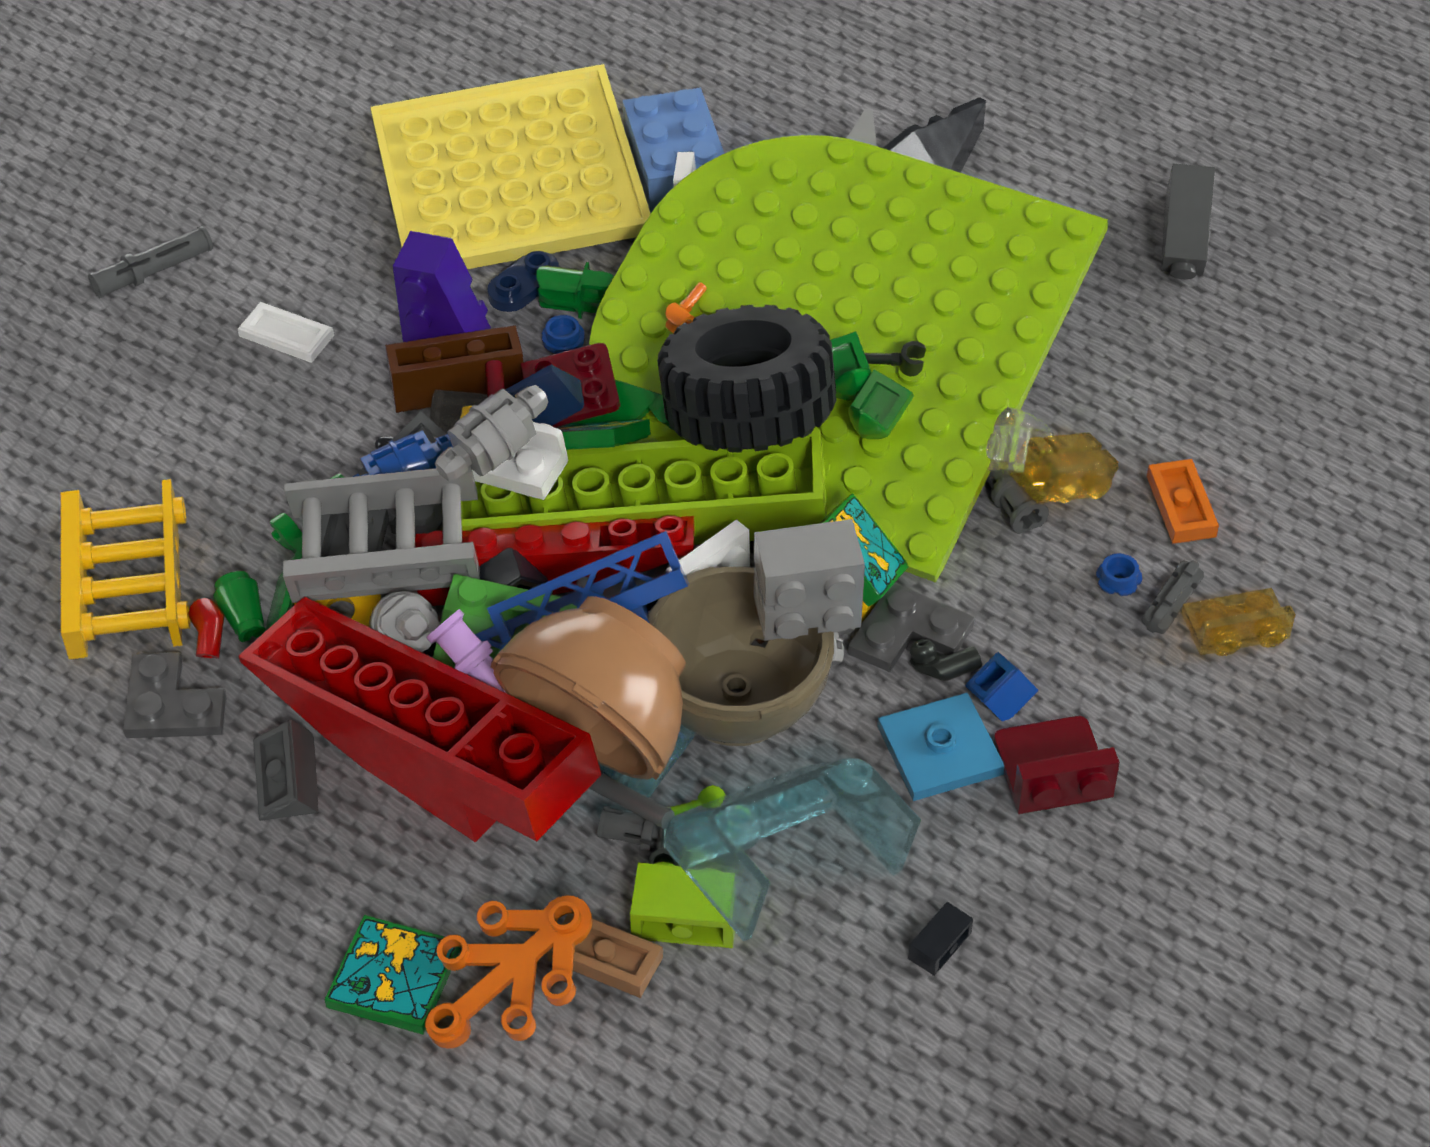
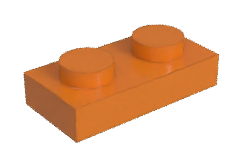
[1147,459,1219,544]

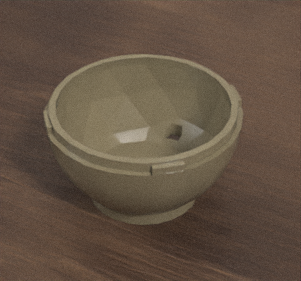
[648,567,834,746]

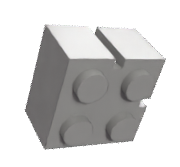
[754,519,865,641]

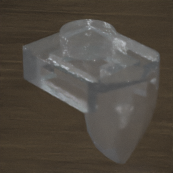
[986,407,1054,474]

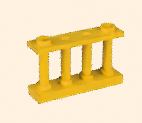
[61,479,191,659]

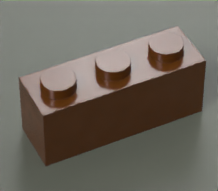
[385,325,524,413]

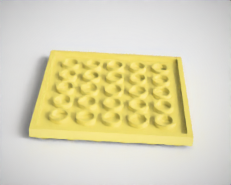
[370,64,651,269]

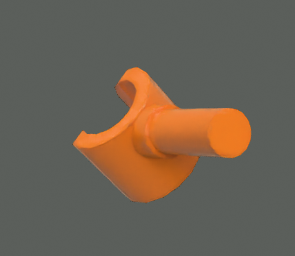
[665,283,707,334]

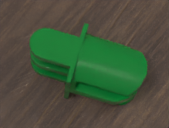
[536,262,614,319]

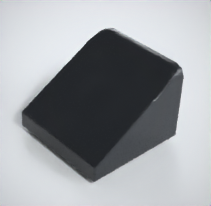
[479,548,548,590]

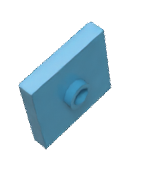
[877,692,1004,801]

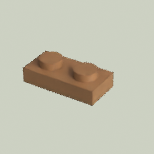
[547,913,663,998]

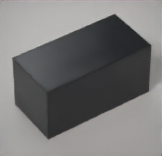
[908,902,973,976]

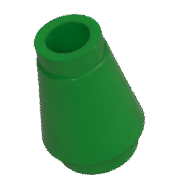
[213,571,266,642]

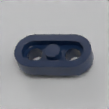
[487,251,559,312]

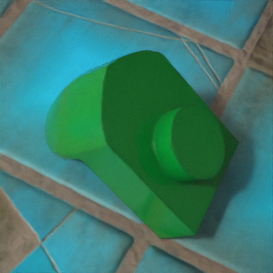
[831,331,872,400]
[848,369,914,439]

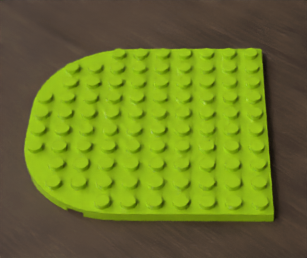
[589,135,1108,583]

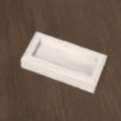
[238,302,334,363]

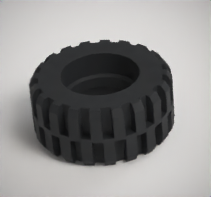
[657,305,837,453]

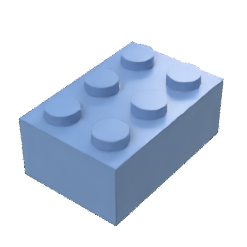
[622,88,724,213]

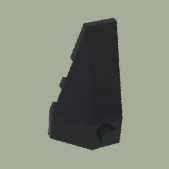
[883,97,986,173]

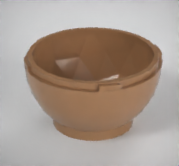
[491,596,686,780]

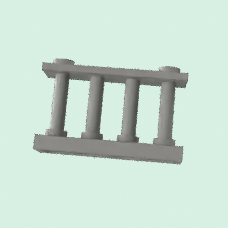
[283,465,480,603]

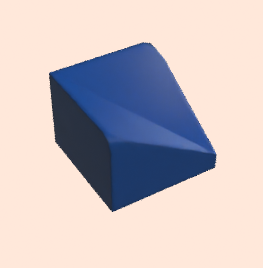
[965,652,1039,721]

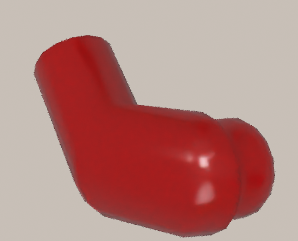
[188,598,225,659]

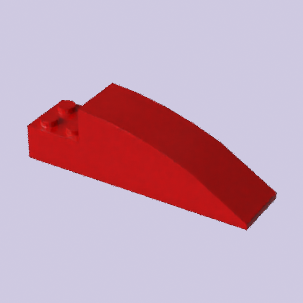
[238,596,602,843]

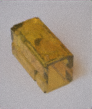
[1009,433,1119,504]

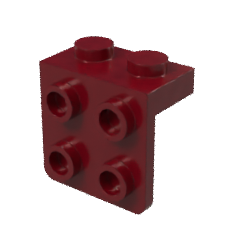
[521,343,621,427]
[994,716,1120,814]

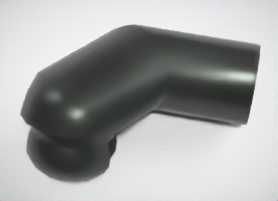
[910,639,982,681]

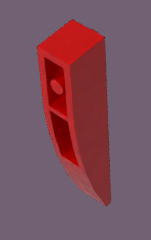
[415,516,695,606]

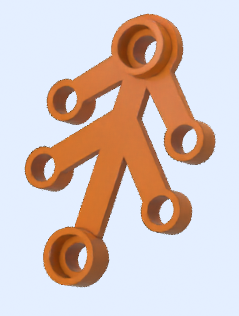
[425,895,593,1048]

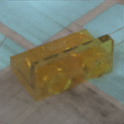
[1181,588,1295,656]

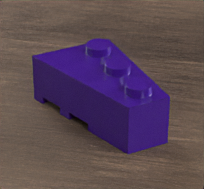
[393,231,491,342]

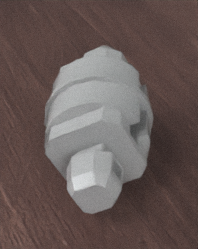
[435,385,548,481]
[369,591,439,652]

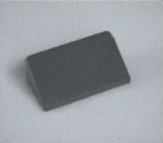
[253,719,318,821]

